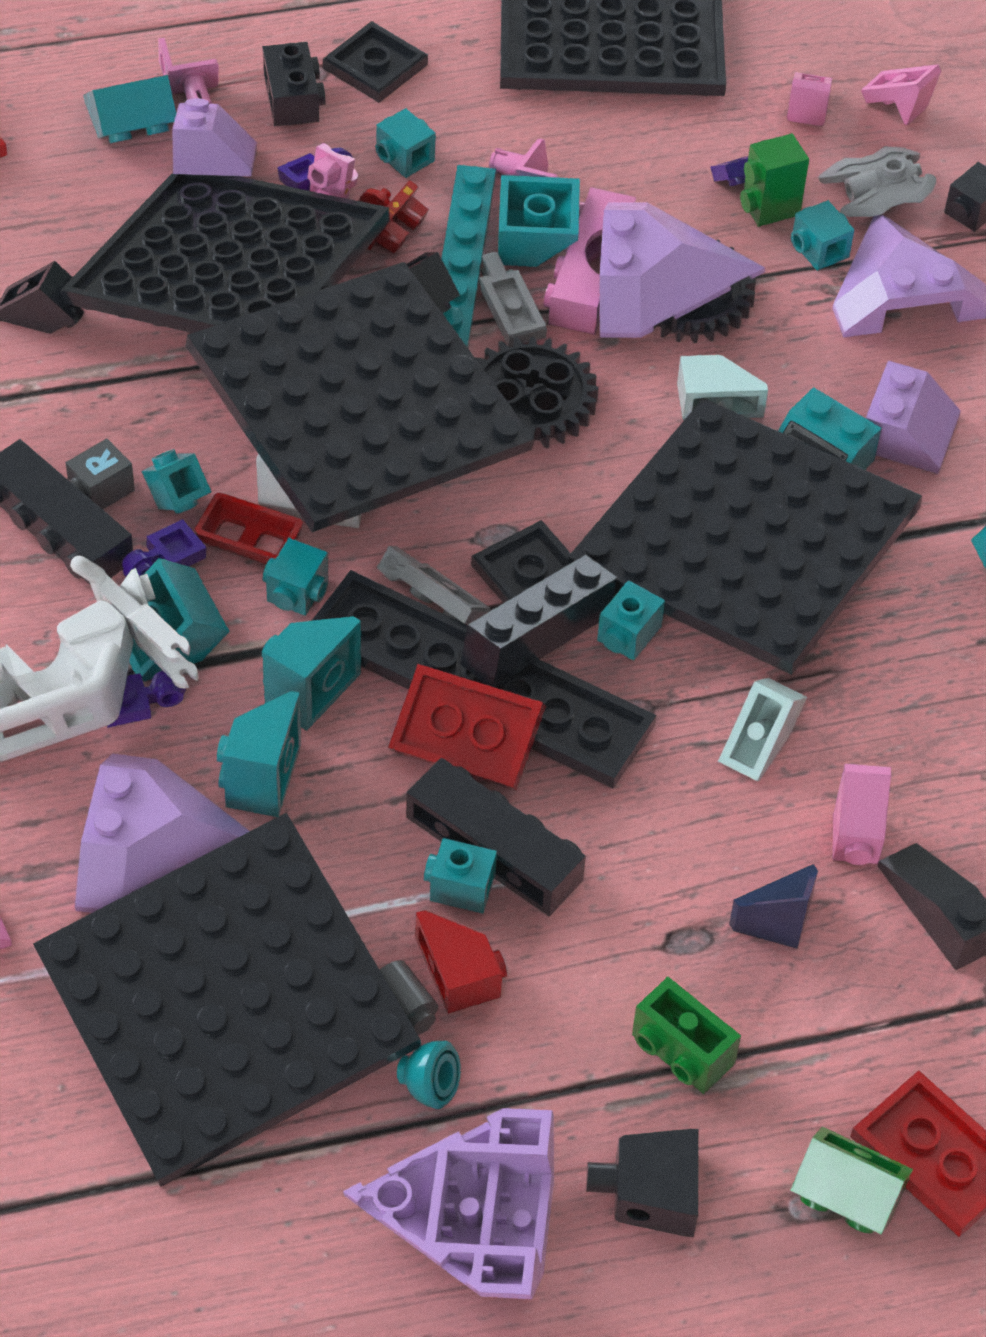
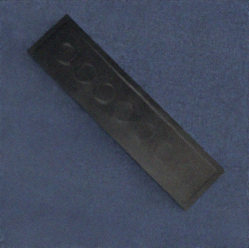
[311,570,656,788]

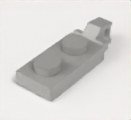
[479,251,547,347]
[377,546,490,624]

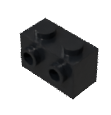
[262,42,326,127]

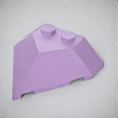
[600,202,765,338]
[833,214,986,338]
[75,754,250,913]
[343,1108,554,1299]

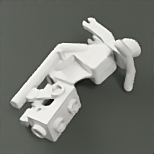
[0,556,199,762]

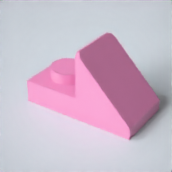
[861,65,941,125]
[787,72,832,126]

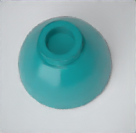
[397,1041,461,1109]

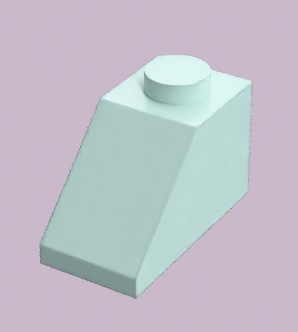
[677,355,768,420]
[718,678,807,781]

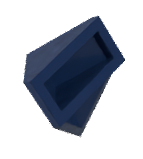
[729,864,818,949]

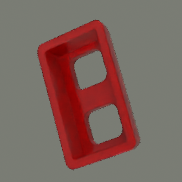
[194,492,303,564]

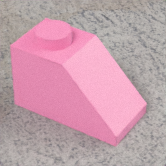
[833,764,891,865]

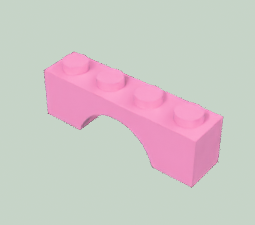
[544,187,636,335]

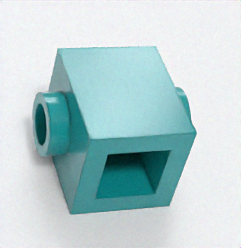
[375,108,436,178]
[791,200,854,271]
[141,449,212,514]
[262,538,328,616]
[597,580,665,661]
[423,838,497,914]

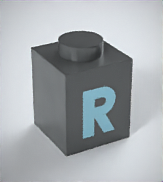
[65,438,135,509]

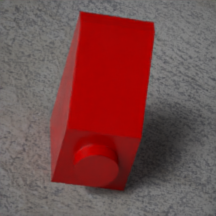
[415,910,507,1014]

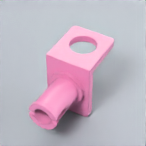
[158,38,219,104]
[489,138,558,178]

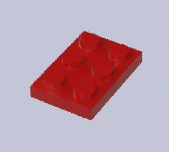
[388,664,546,791]
[850,1070,986,1237]

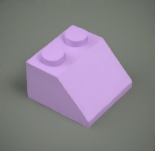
[172,98,257,177]
[866,361,961,474]

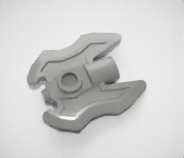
[819,146,936,217]

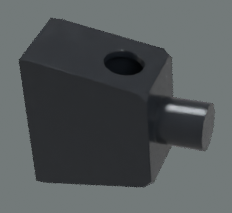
[586,1129,699,1237]

